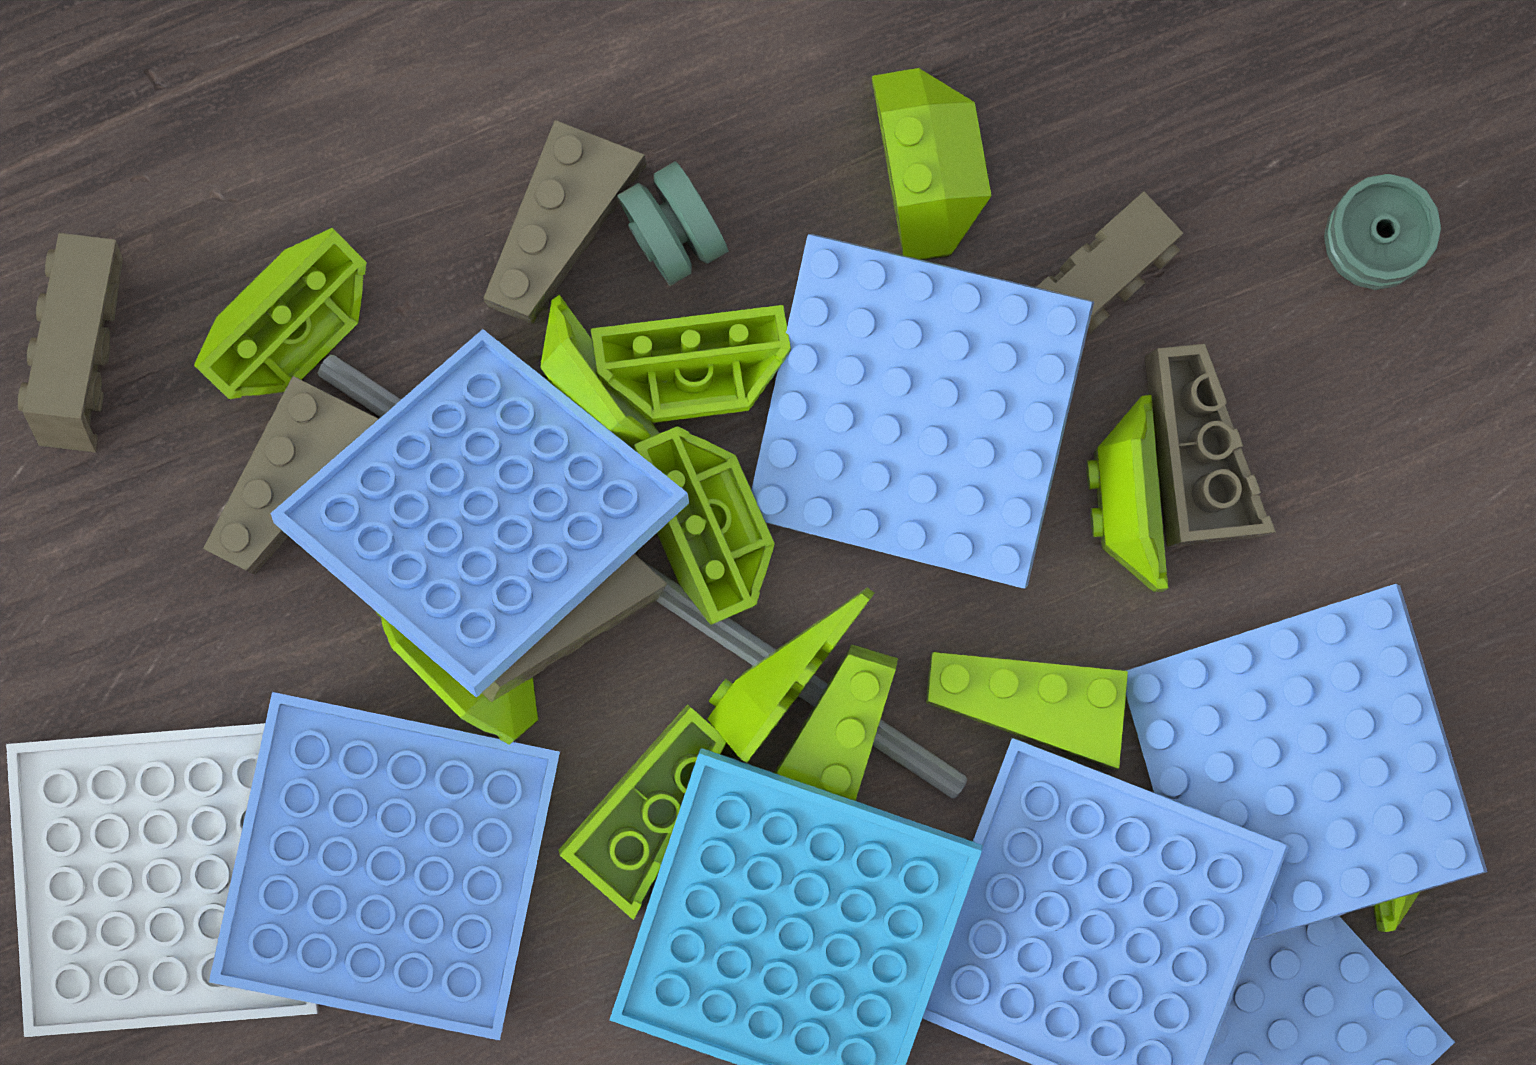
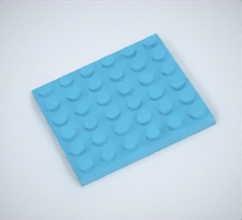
[610,748,983,1065]

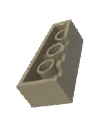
[483,120,647,324]
[1037,192,1184,335]
[18,233,123,453]
[1144,344,1276,547]
[203,376,378,575]
[482,554,667,702]

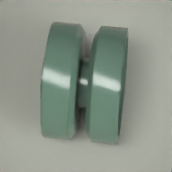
[617,161,729,286]
[1324,174,1441,290]

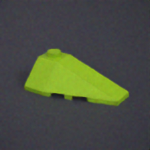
[707,587,875,763]

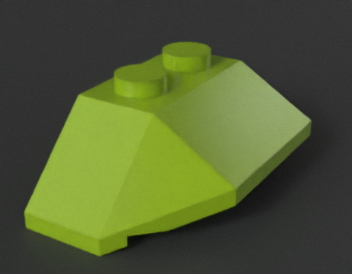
[872,68,991,260]
[194,228,367,399]
[540,294,660,448]
[591,305,791,423]
[1086,395,1168,592]
[632,426,775,625]
[376,612,538,745]

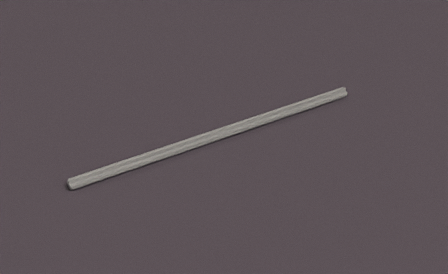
[318,355,967,798]

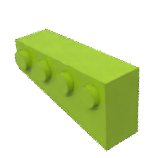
[774,644,898,801]
[926,652,1128,770]
[558,704,726,920]

